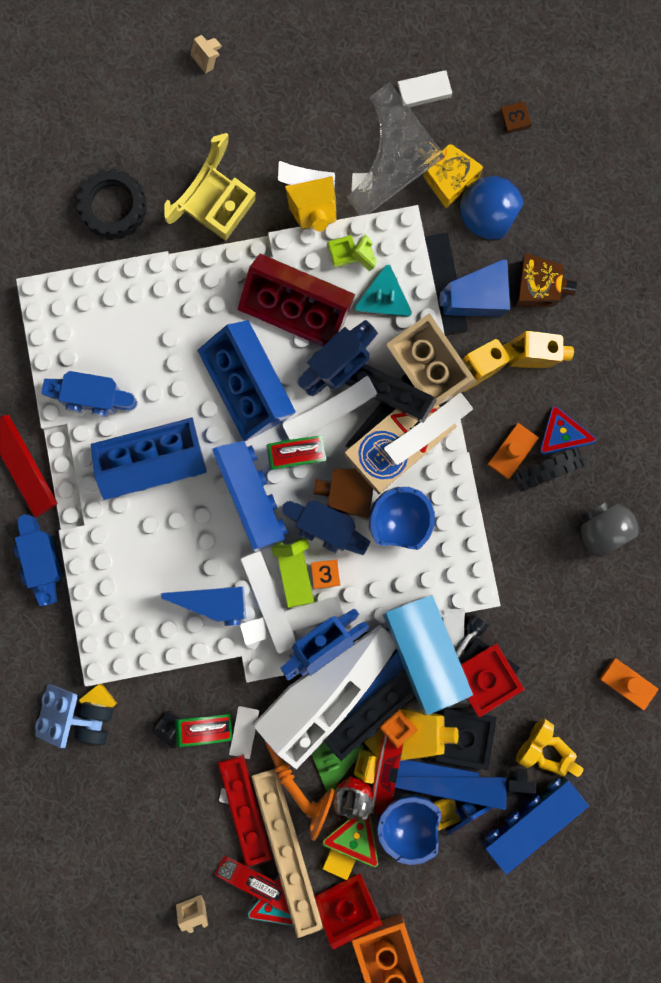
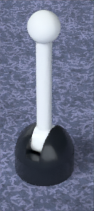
[456,614,489,658]

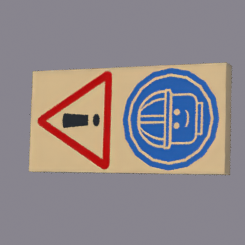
[343,406,457,495]

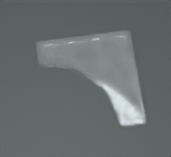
[347,81,445,216]

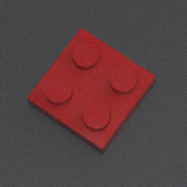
[461,643,525,717]
[314,873,382,950]

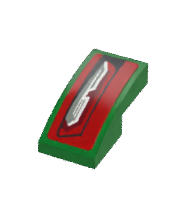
[266,435,326,471]
[175,714,232,747]

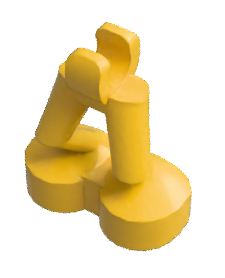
[516,718,583,777]

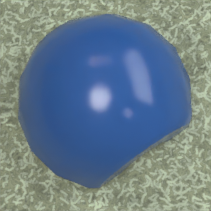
[460,175,524,240]
[369,487,435,550]
[377,795,441,865]

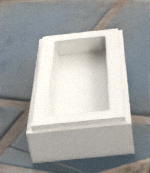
[397,70,452,108]

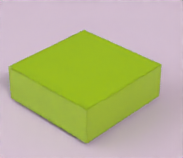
[327,235,358,269]

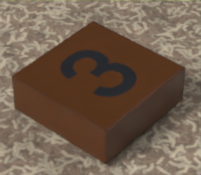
[500,101,532,134]

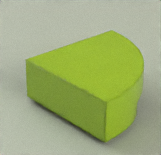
[351,234,377,271]
[271,538,310,556]

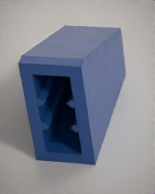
[439,260,510,317]

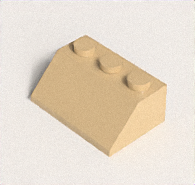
[386,313,477,409]

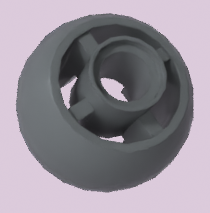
[580,502,639,557]

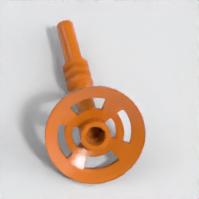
[264,741,335,841]

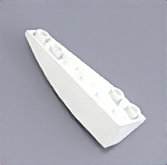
[253,625,396,769]

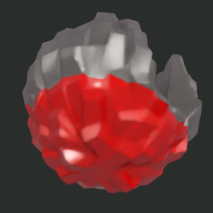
[332,776,374,820]

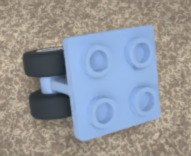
[35,684,114,748]

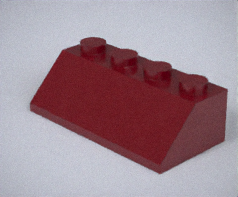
[237,253,356,347]

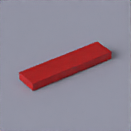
[0,415,58,517]
[218,754,272,867]

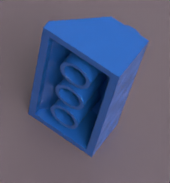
[197,320,296,441]
[90,417,207,500]
[212,441,288,552]

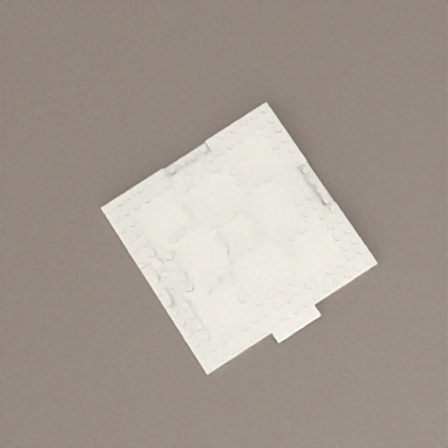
[16,205,501,687]

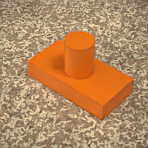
[487,423,539,480]
[599,658,659,710]

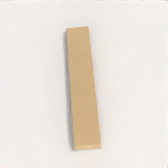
[251,768,323,938]

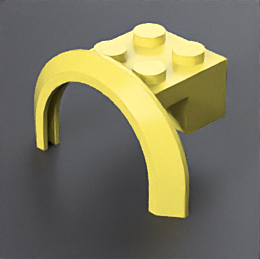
[164,133,256,241]

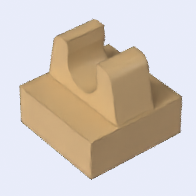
[190,35,221,74]
[176,895,208,933]

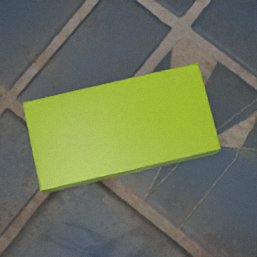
[277,551,314,608]

